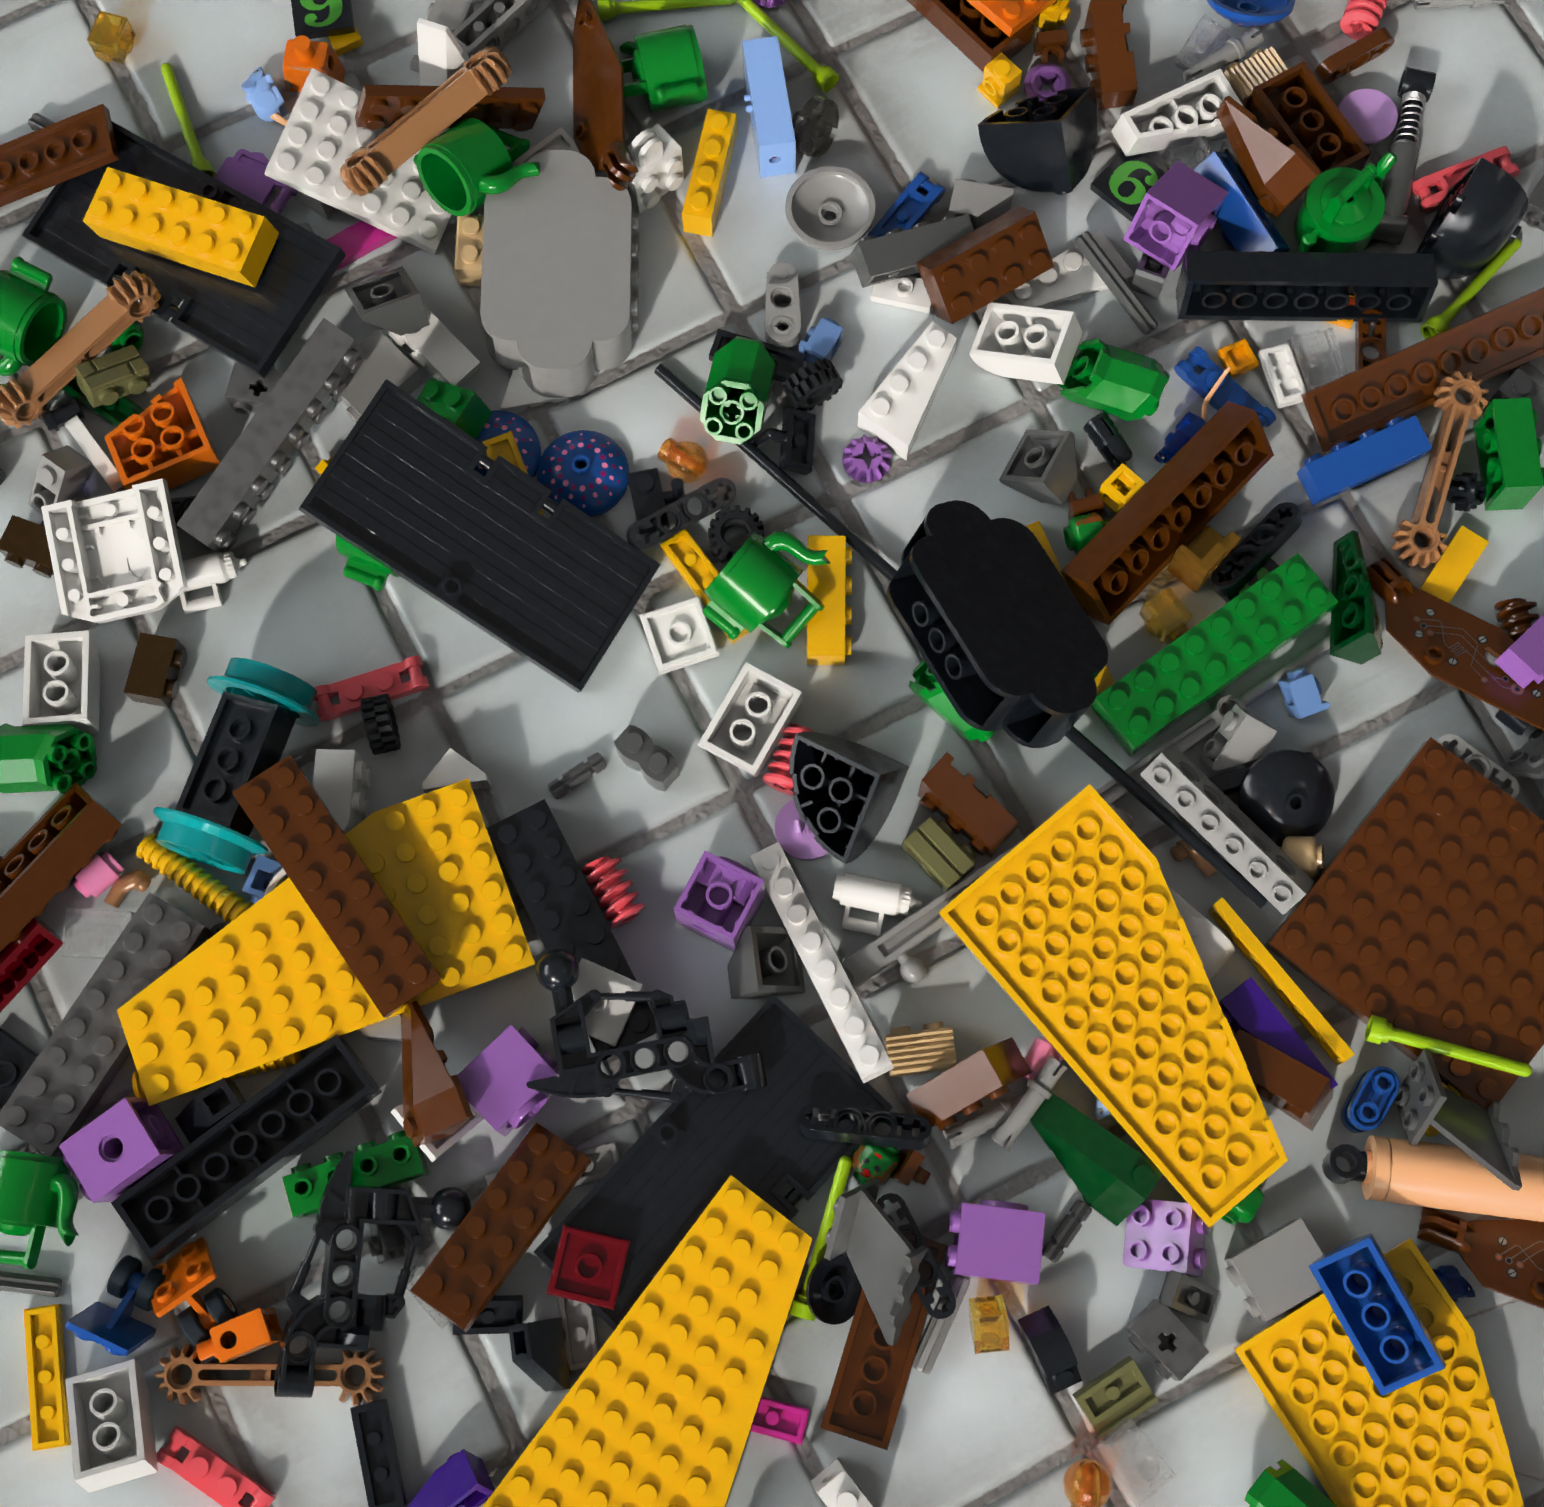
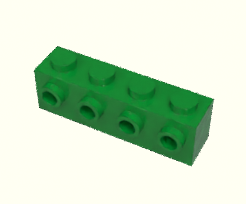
[282,1130,429,1218]

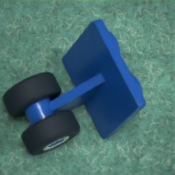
[65,1255,166,1356]

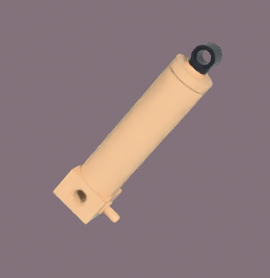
[1322,1135,1544,1222]

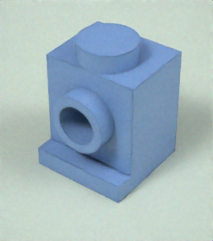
[799,318,843,363]
[1278,667,1330,719]
[242,855,282,904]

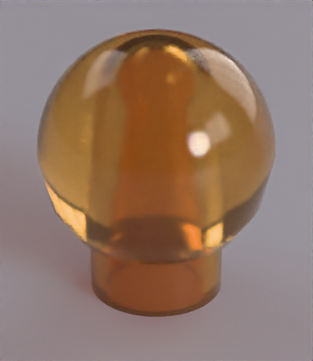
[658,438,709,484]
[1063,1459,1112,1507]

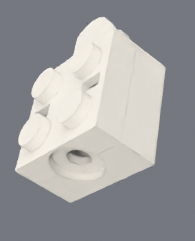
[626,123,685,214]

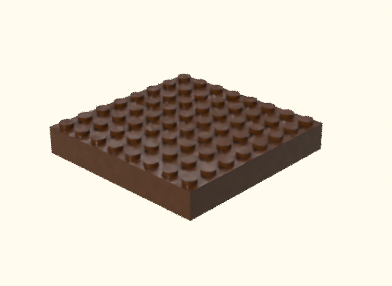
[1264,737,1544,1110]

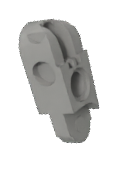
[765,262,801,348]

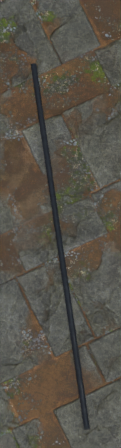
[654,364,1268,908]

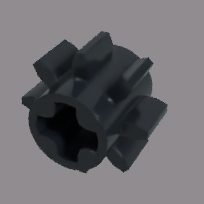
[1446,472,1486,512]

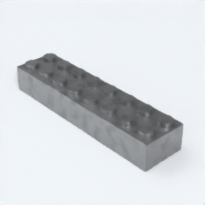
[176,318,364,553]
[0,892,210,1158]

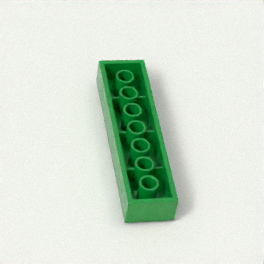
[1091,553,1338,757]

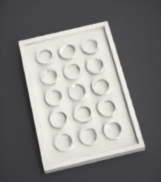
[264,68,451,255]

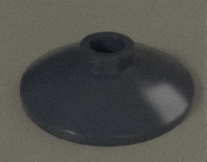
[806,1255,862,1325]

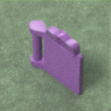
[214,149,298,215]

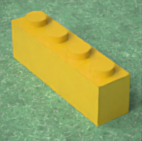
[682,109,738,237]
[807,535,852,665]

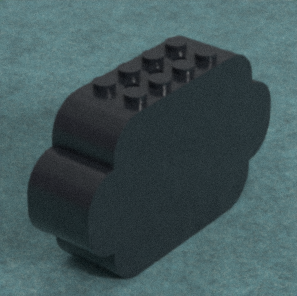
[887,500,1108,748]

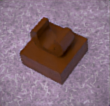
[1033,29,1068,64]
[1068,487,1104,520]
[890,1149,931,1186]

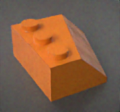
[104,377,220,490]

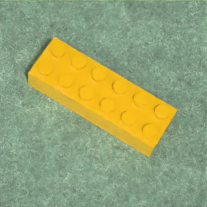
[83,167,279,288]

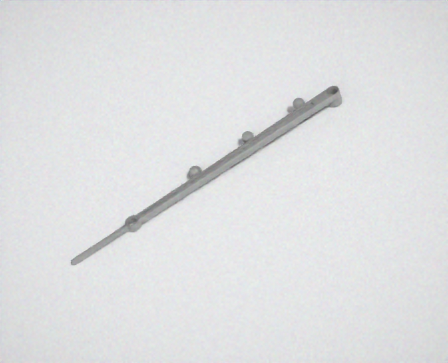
[841,633,1330,990]

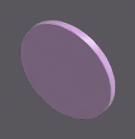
[1339,89,1398,144]
[775,799,828,860]

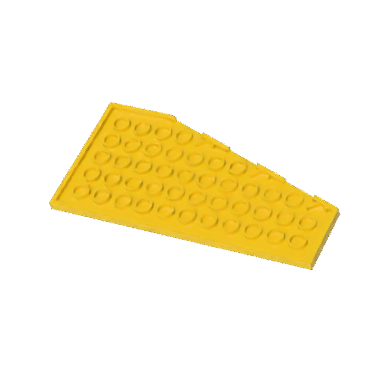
[117,778,535,1106]
[938,784,1288,1228]
[482,1175,813,1507]
[1234,1238,1525,1507]

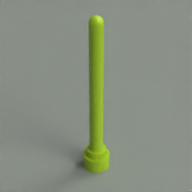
[597,0,736,22]
[736,0,839,93]
[161,63,216,178]
[1420,238,1521,339]
[1365,1015,1532,1077]
[789,1156,852,1321]

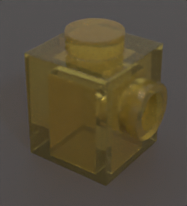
[87,11,136,64]
[1139,587,1193,643]
[969,1295,1009,1354]

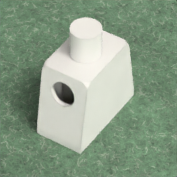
[811,1458,874,1507]

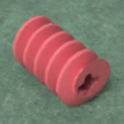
[1340,0,1388,40]
[763,723,814,796]
[581,856,645,929]

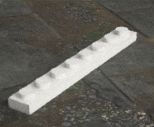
[750,842,894,1084]

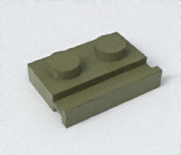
[1072,1356,1158,1440]

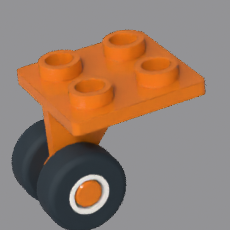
[151,1237,239,1347]

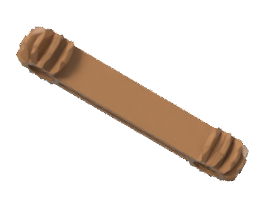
[340,46,512,196]
[0,270,161,429]
[1392,371,1489,568]
[154,1344,388,1406]

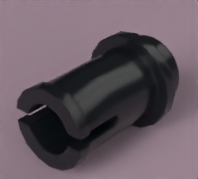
[41,400,85,431]

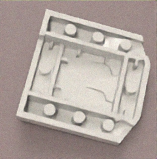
[41,478,188,624]

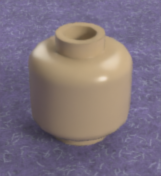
[1280,836,1325,878]

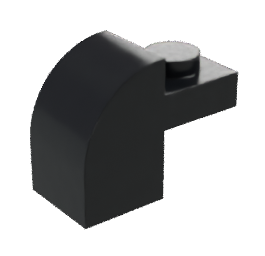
[1018,1305,1082,1395]

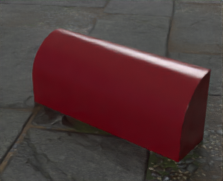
[0,917,64,1013]

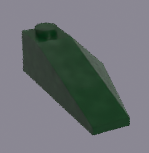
[1330,530,1383,665]
[1030,1092,1163,1226]

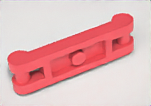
[1412,146,1521,212]
[314,656,429,721]
[156,1426,276,1507]

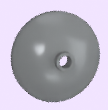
[785,166,876,250]

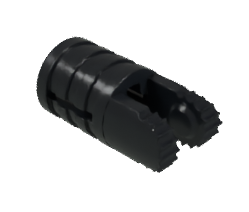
[1083,412,1133,471]

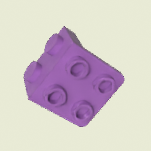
[1123,1199,1210,1277]

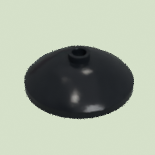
[1238,749,1335,846]

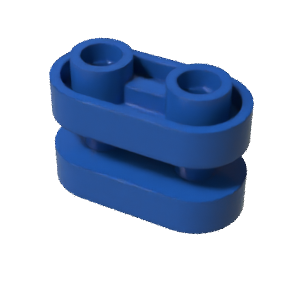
[1340,1066,1400,1133]

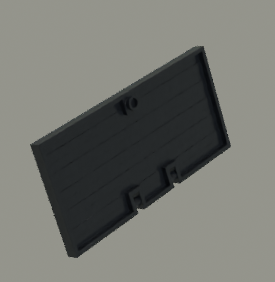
[22,121,346,378]
[299,379,661,693]
[534,995,893,1330]

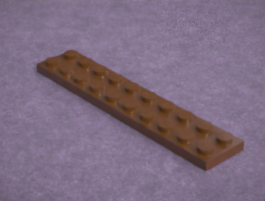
[1301,287,1544,452]

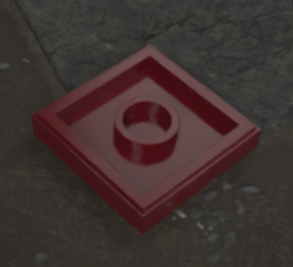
[546,1224,631,1310]

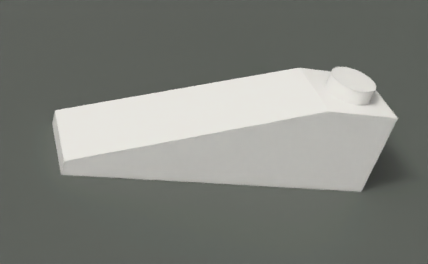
[417,18,466,86]

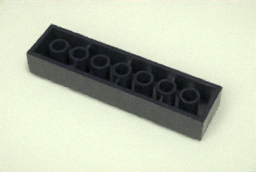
[1176,250,1438,322]
[487,799,657,1066]
[111,1034,382,1260]

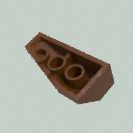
[1216,96,1321,218]
[401,1000,473,1147]

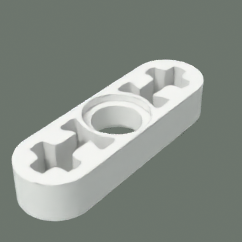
[64,415,123,492]
[1437,734,1519,798]

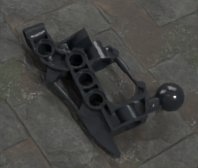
[526,949,768,1104]
[274,1151,472,1398]

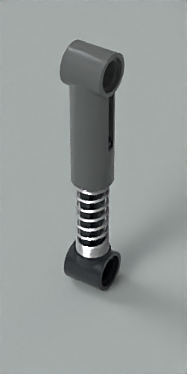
[1371,67,1436,245]

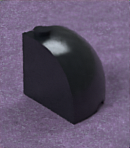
[978,86,1098,195]
[1415,157,1528,280]
[789,732,909,864]

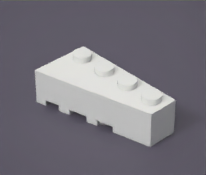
[1111,69,1244,156]
[382,304,480,387]
[857,321,957,461]

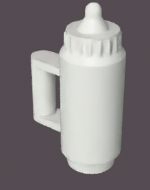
[180,551,247,614]
[832,873,923,936]

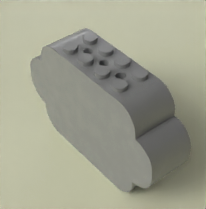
[480,150,640,398]

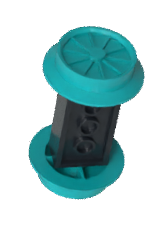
[153,657,320,874]

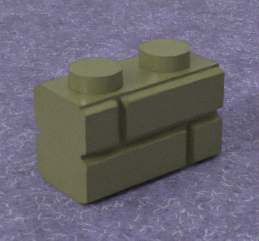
[75,344,151,408]
[902,816,976,893]

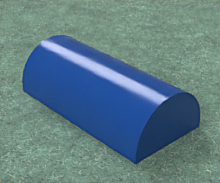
[1309,1234,1447,1396]

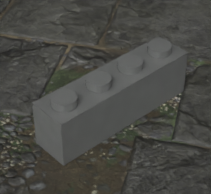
[850,214,974,288]

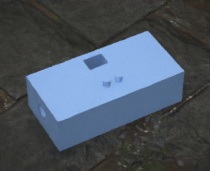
[742,36,796,178]

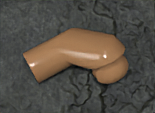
[1170,840,1217,877]
[104,870,151,909]

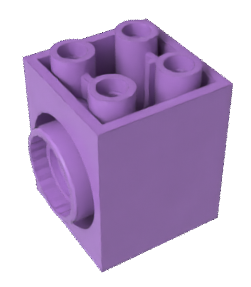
[1123,160,1229,271]
[674,851,766,952]
[457,1025,559,1136]
[58,1097,184,1203]
[945,1200,1045,1285]

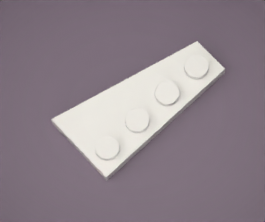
[1002,230,1134,309]

